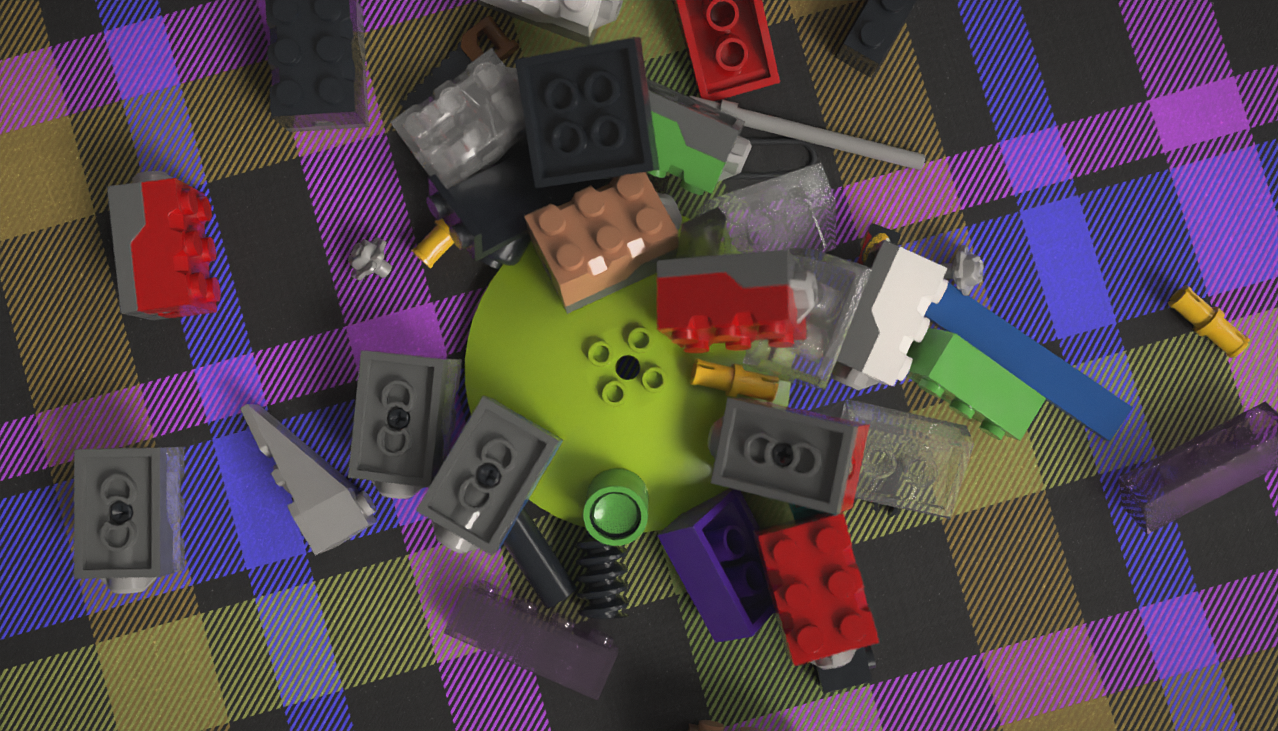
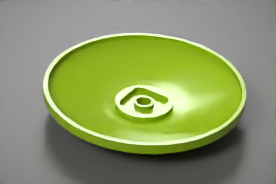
[465,216,792,532]

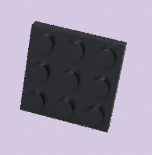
[515,37,660,188]

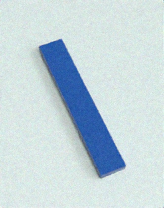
[924,282,1133,441]

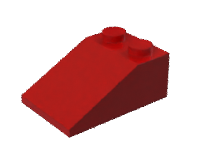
[673,0,780,101]

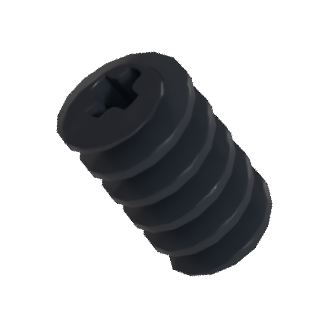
[575,533,629,619]

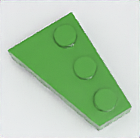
[906,328,1046,441]

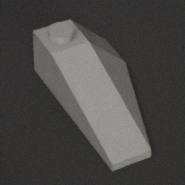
[240,404,377,555]

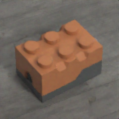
[524,172,682,314]

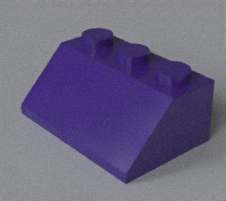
[657,488,774,643]

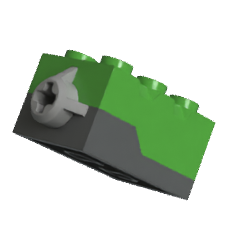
[647,78,752,195]

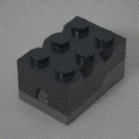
[265,0,369,132]

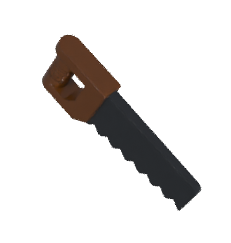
[399,16,519,122]

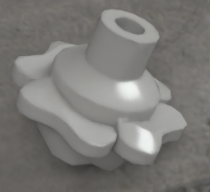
[348,237,392,281]
[941,245,984,296]

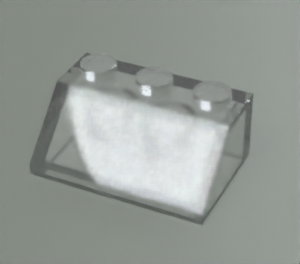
[696,162,836,263]
[742,248,872,389]
[841,399,974,519]

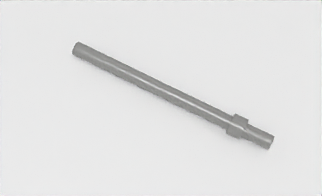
[690,95,925,170]

